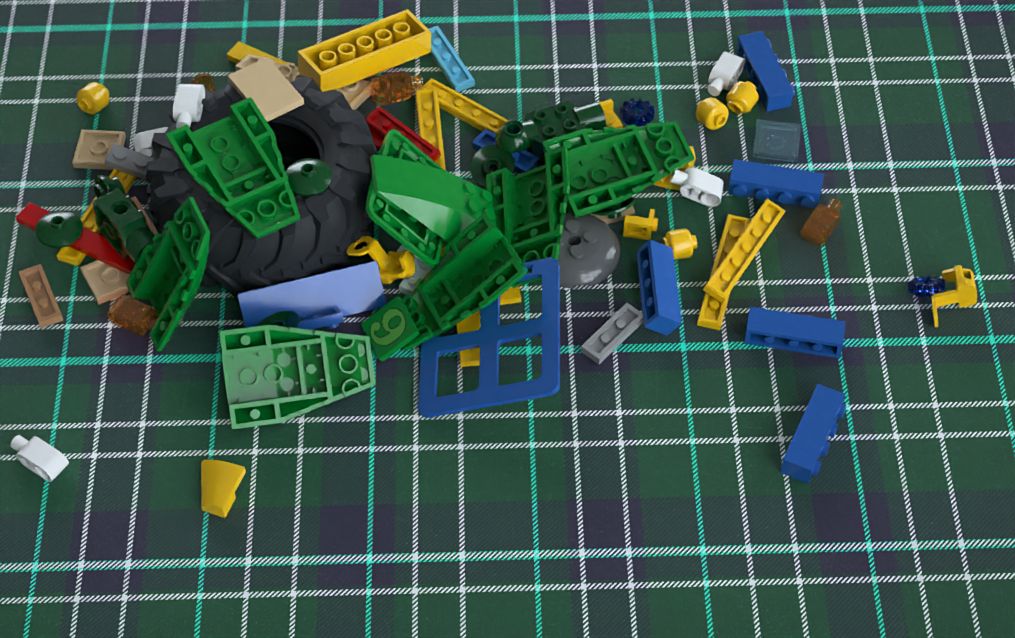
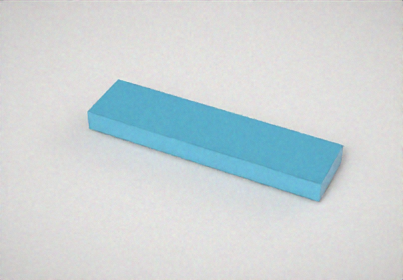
[429,25,475,92]

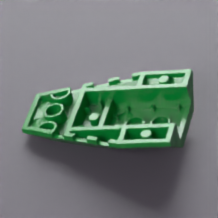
[165,97,300,239]
[542,121,694,218]
[486,146,570,288]
[370,154,496,245]
[126,197,210,351]
[402,213,528,351]
[219,325,376,430]

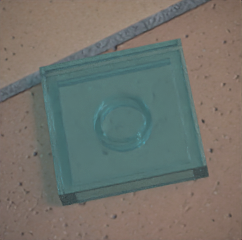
[753,119,801,162]

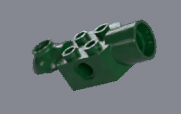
[495,101,607,162]
[93,175,155,264]

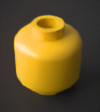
[726,81,759,114]
[76,82,110,115]
[696,97,729,130]
[662,228,697,260]

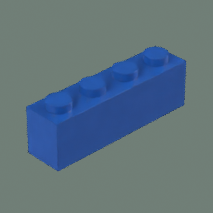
[736,31,795,112]
[728,159,824,209]
[636,239,682,335]
[744,307,846,359]
[780,384,847,484]

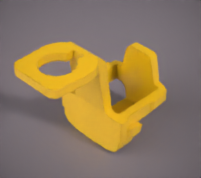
[346,236,416,284]
[931,265,977,327]

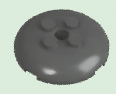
[558,212,620,289]

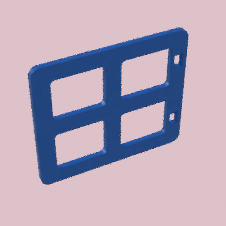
[418,258,560,418]

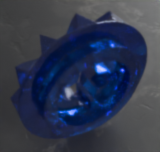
[620,98,655,127]
[908,275,946,297]

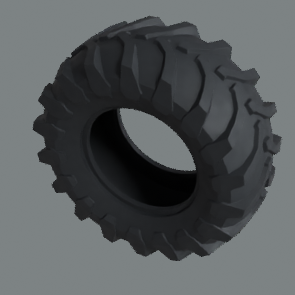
[146,76,378,297]

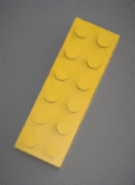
[298,9,431,92]

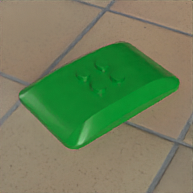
[366,129,446,266]

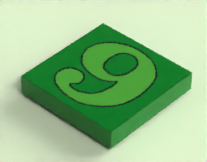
[361,296,420,362]

